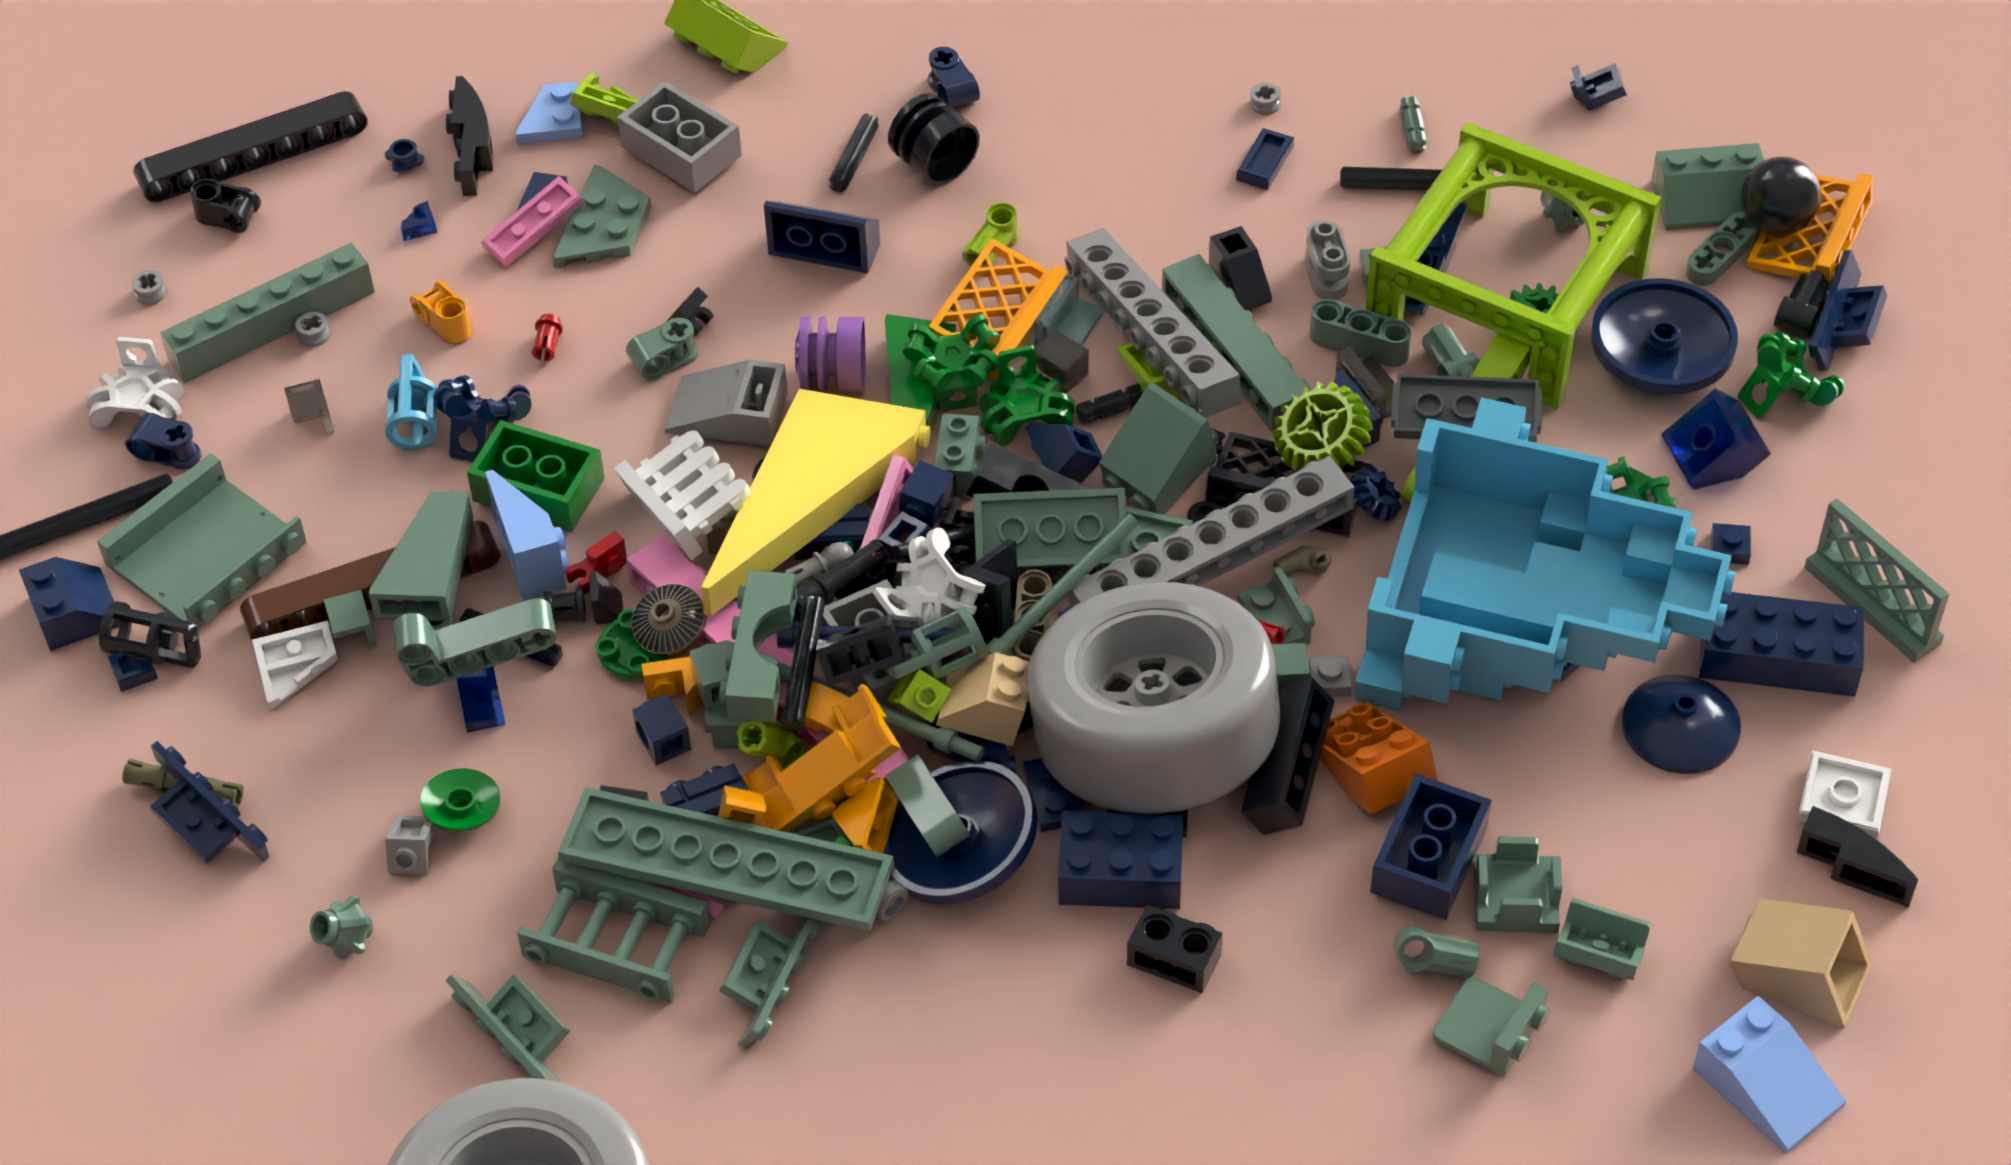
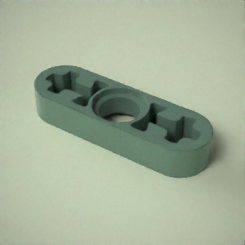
[1686,212,1758,285]

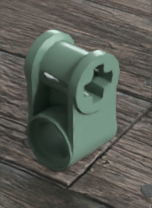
[626,318,698,380]

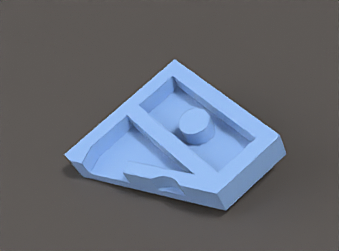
[516,81,583,144]

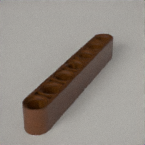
[240,520,501,640]

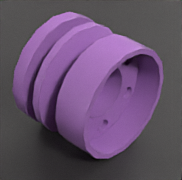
[795,317,866,392]

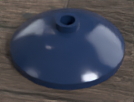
[1622,675,1741,774]

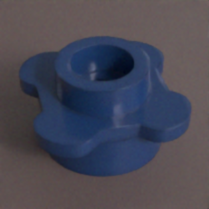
[385,139,424,172]

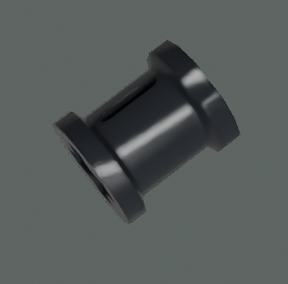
[544,588,586,622]

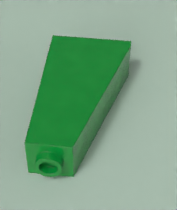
[885,314,957,438]

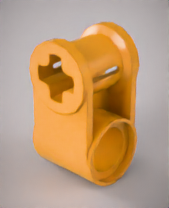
[409,280,472,344]

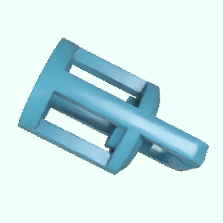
[385,354,437,450]

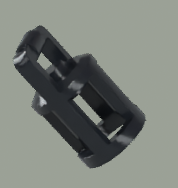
[99,601,201,668]

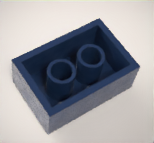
[1370,774,1492,920]
[1058,811,1183,909]

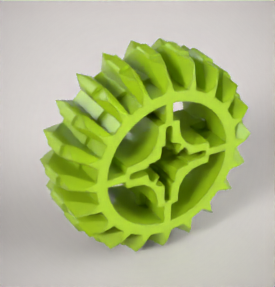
[1272,381,1373,472]

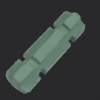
[1400,96,1427,152]

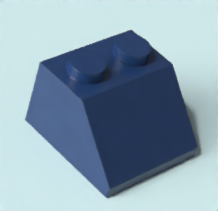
[19,557,120,651]

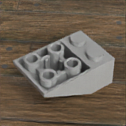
[665,359,788,447]

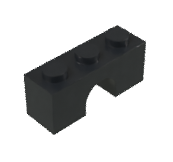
[966,442,1090,498]

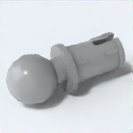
[783,542,854,589]

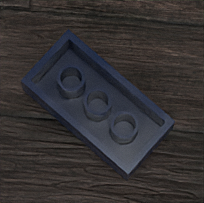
[1698,592,1864,697]

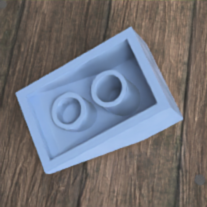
[485,470,569,601]
[1693,996,1846,1154]

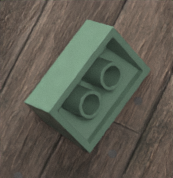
[1651,143,1764,230]

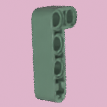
[392,598,557,687]

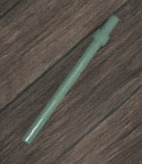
[986,513,1139,656]
[777,661,985,762]

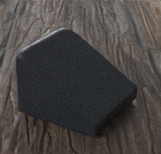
[589,571,623,625]

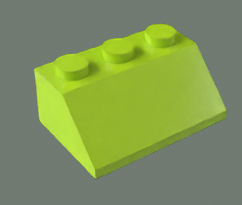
[664,0,788,74]

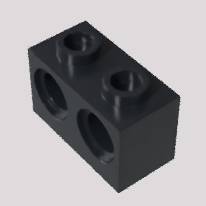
[1127,905,1223,993]

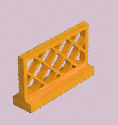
[1747,173,1873,288]
[928,238,1068,381]

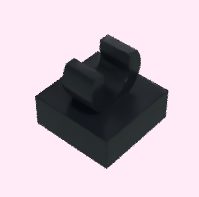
[665,287,714,336]

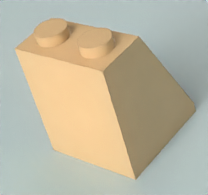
[1730,899,1872,1028]

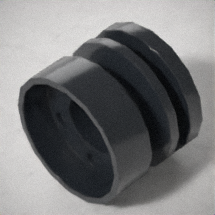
[888,93,980,185]

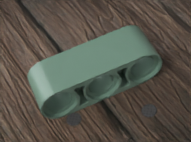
[1309,299,1412,367]
[885,754,971,857]

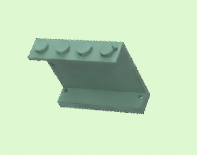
[97,453,307,630]

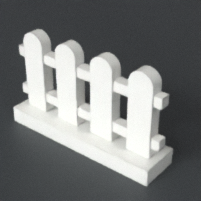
[613,430,751,560]

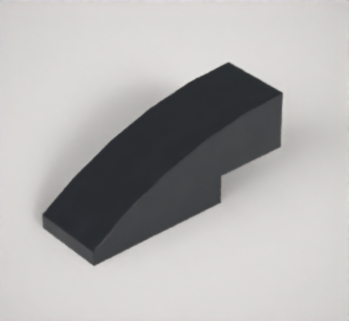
[1796,806,1919,908]

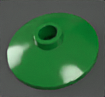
[420,768,500,832]

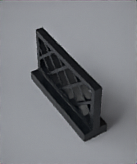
[1205,432,1373,537]

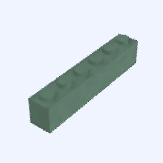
[160,242,375,383]
[1162,254,1311,432]

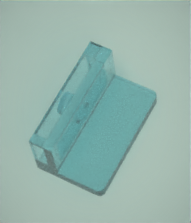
[1034,275,1103,359]

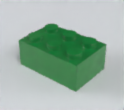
[467,420,605,532]

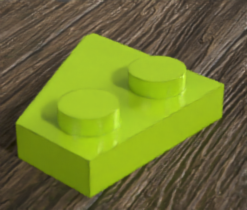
[570,73,639,125]

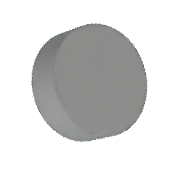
[876,880,908,921]

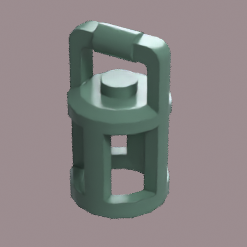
[885,607,988,680]

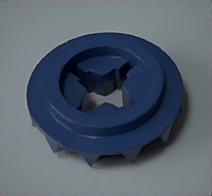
[1350,465,1402,521]

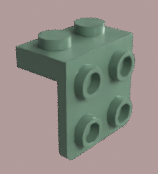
[1433,977,1550,1077]

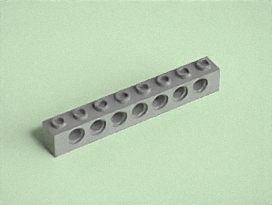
[1064,228,1241,418]
[1069,456,1354,607]

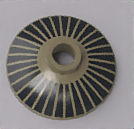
[631,584,706,655]

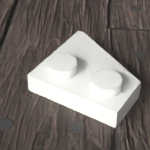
[252,621,338,710]

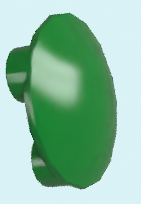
[596,609,670,679]

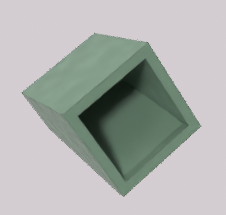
[1099,382,1217,514]

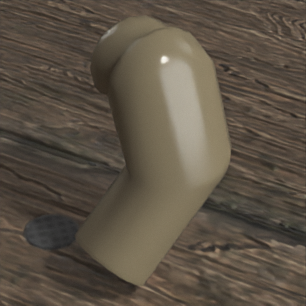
[1273,545,1331,576]

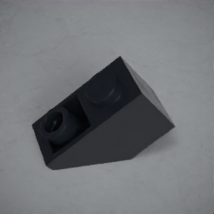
[1209,226,1272,310]

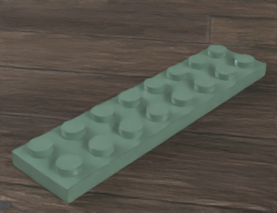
[558,787,894,932]

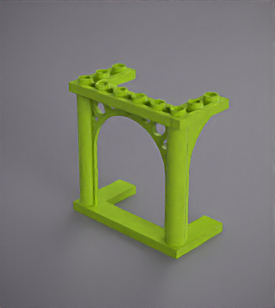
[1365,122,1662,409]

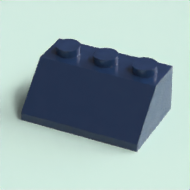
[763,201,880,273]

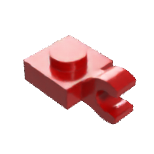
[565,531,627,594]

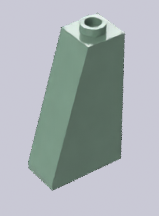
[369,492,474,621]

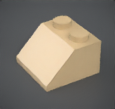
[936,652,1029,746]

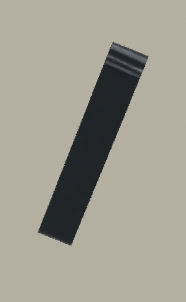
[133,91,368,202]

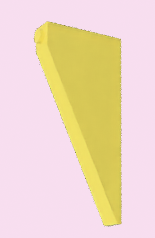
[701,389,931,616]

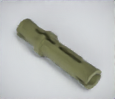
[122,759,244,808]

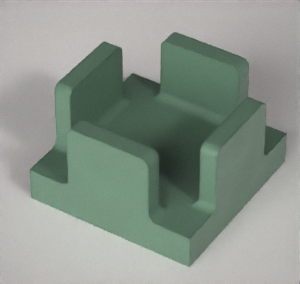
[1473,836,1562,933]

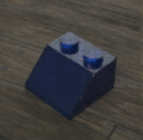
[1661,388,1771,490]

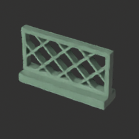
[1804,498,1949,663]

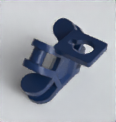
[433,375,532,461]

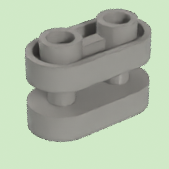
[1305,221,1351,300]

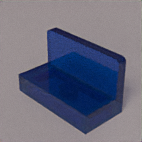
[456,666,506,733]

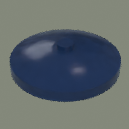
[1591,278,1738,395]
[883,760,1038,905]

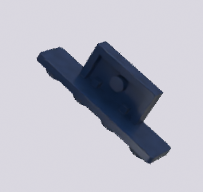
[1809,250,1887,371]
[150,741,269,864]

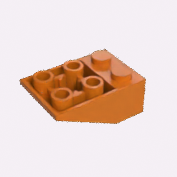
[1320,701,1438,815]

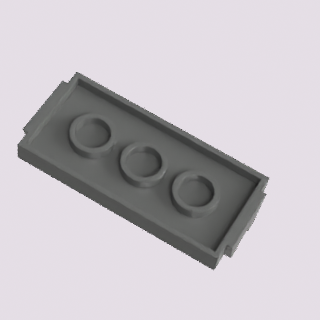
[1391,374,1542,443]

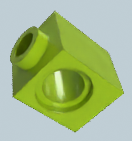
[887,669,952,723]

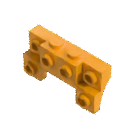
[741,684,901,832]

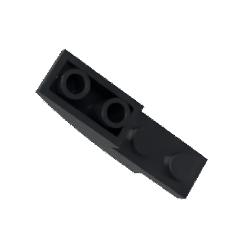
[446,76,494,196]

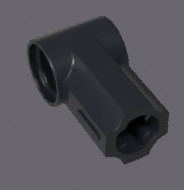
[1774,270,1830,338]

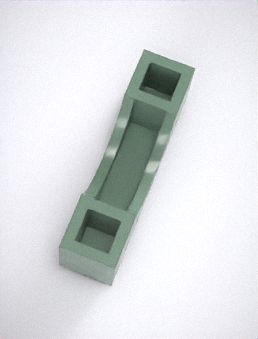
[719,570,797,723]

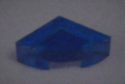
[401,201,437,241]

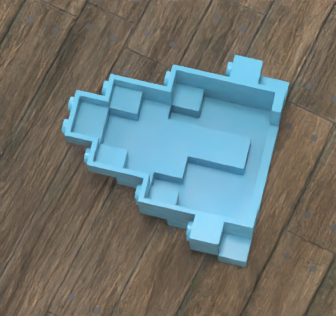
[1355,397,1736,711]

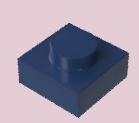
[1710,523,1751,564]

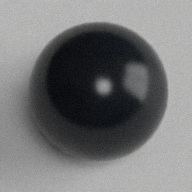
[1740,156,1821,236]

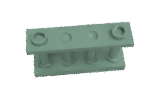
[517,856,711,1003]

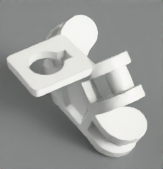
[86,337,184,428]
[873,528,986,628]

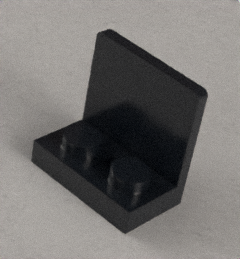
[963,539,1018,644]

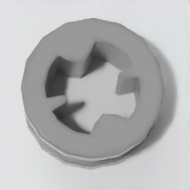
[1250,83,1281,115]
[131,270,167,305]
[295,311,330,347]

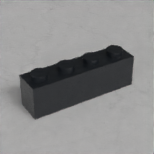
[1241,677,1335,835]

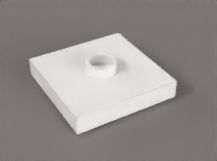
[1797,750,1892,840]

